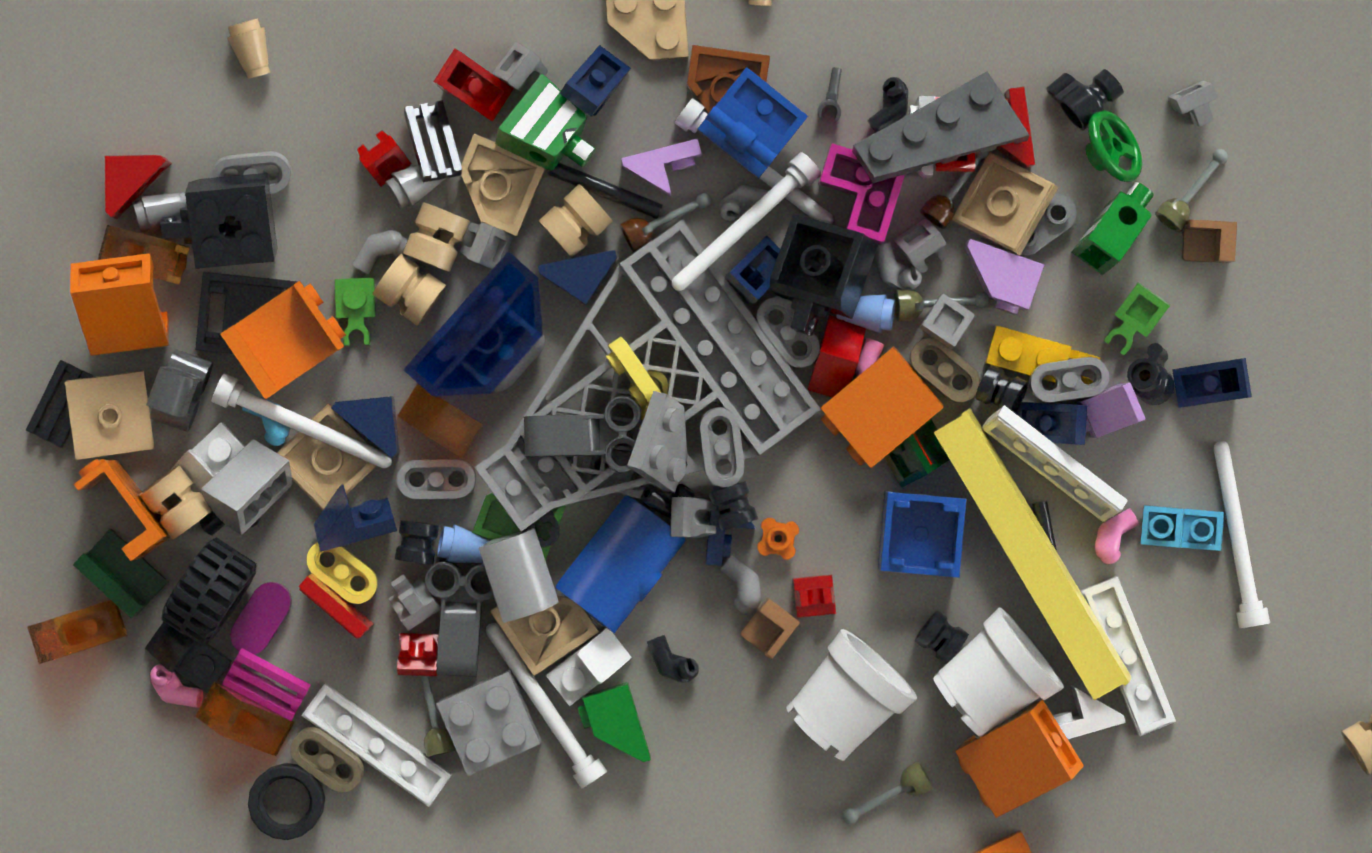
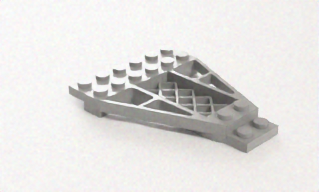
[474,220,821,532]

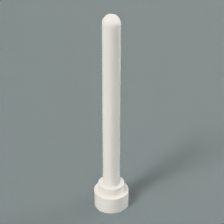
[674,98,834,224]
[672,152,821,291]
[211,373,392,468]
[1214,441,1270,628]
[486,623,607,789]

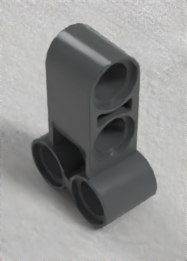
[146,349,213,432]
[524,396,640,473]
[425,560,494,677]

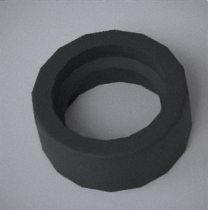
[248,763,325,840]

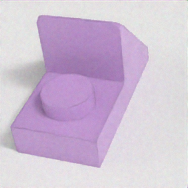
[621,139,702,197]

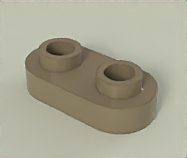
[910,338,980,402]
[291,727,364,793]

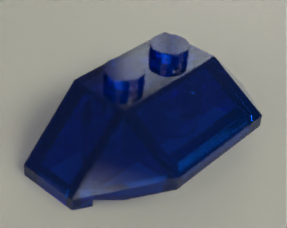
[403,251,543,397]

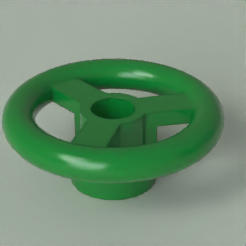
[1085,110,1142,182]

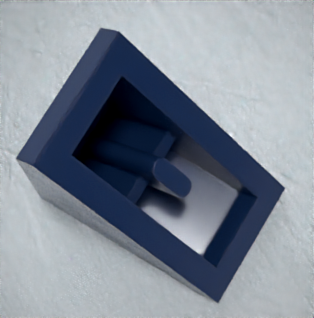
[725,235,780,306]
[538,250,617,305]
[331,396,400,458]

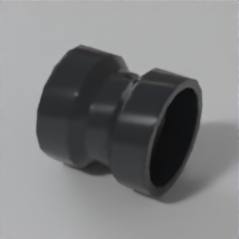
[975,365,1029,413]
[709,481,758,531]
[395,520,439,565]
[914,610,969,665]

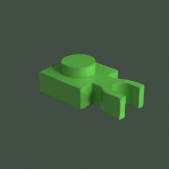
[335,278,376,346]
[1104,282,1170,356]

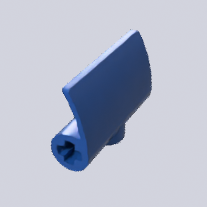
[555,495,686,633]

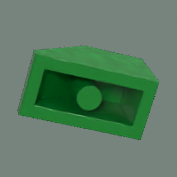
[578,682,651,762]

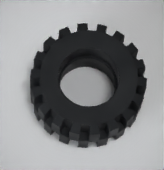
[161,537,257,646]

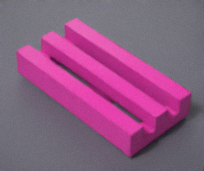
[222,648,311,721]

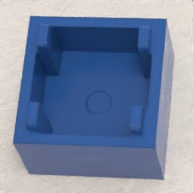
[878,491,966,578]

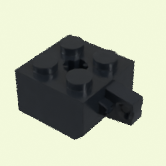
[160,173,278,269]
[770,213,878,336]

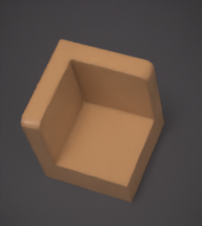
[1182,220,1237,263]
[741,597,800,660]

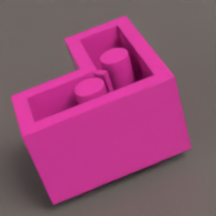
[818,143,905,245]

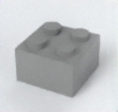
[436,669,542,776]

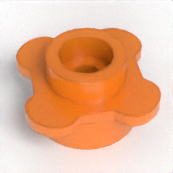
[757,517,799,560]

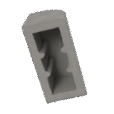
[201,439,293,535]
[479,528,559,623]

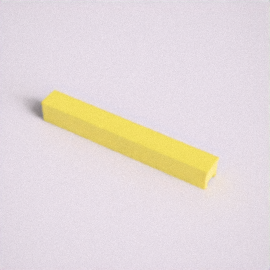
[934,408,1132,700]

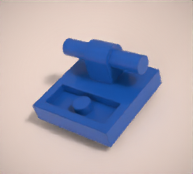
[697,67,808,179]

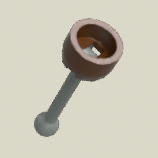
[920,151,990,229]
[620,193,711,252]

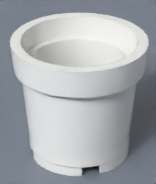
[933,607,1064,737]
[786,629,917,761]

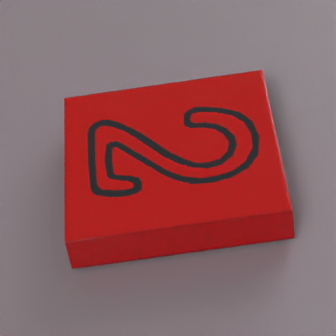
[298,574,374,639]

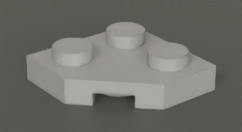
[627,391,688,493]

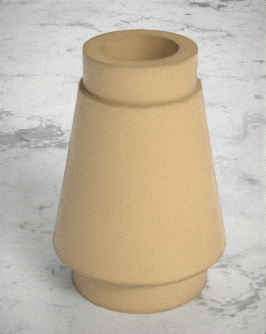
[227,18,270,79]

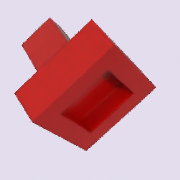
[357,131,412,187]
[793,574,836,618]
[397,633,439,676]

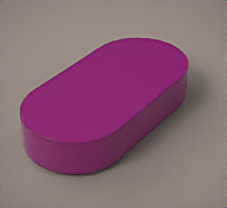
[230,582,292,654]

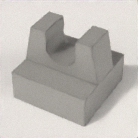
[492,42,548,94]
[1168,80,1218,127]
[894,218,948,274]
[460,222,514,272]
[919,293,975,349]
[671,497,717,538]
[389,574,441,631]

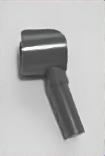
[818,67,842,123]

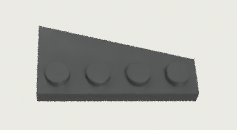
[852,71,1030,183]

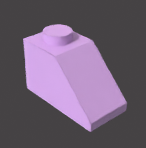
[964,239,1044,315]
[1077,383,1146,438]

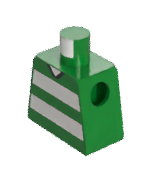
[495,74,596,171]
[1071,182,1154,275]

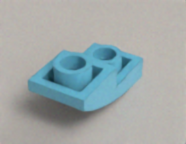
[1141,505,1225,551]

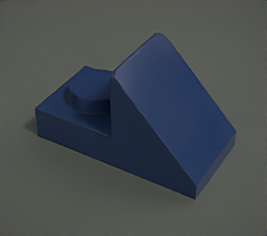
[560,45,631,117]
[1172,358,1252,408]
[1015,402,1087,445]
[313,484,397,552]
[705,485,757,566]

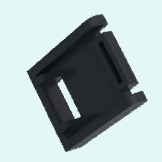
[195,272,298,354]

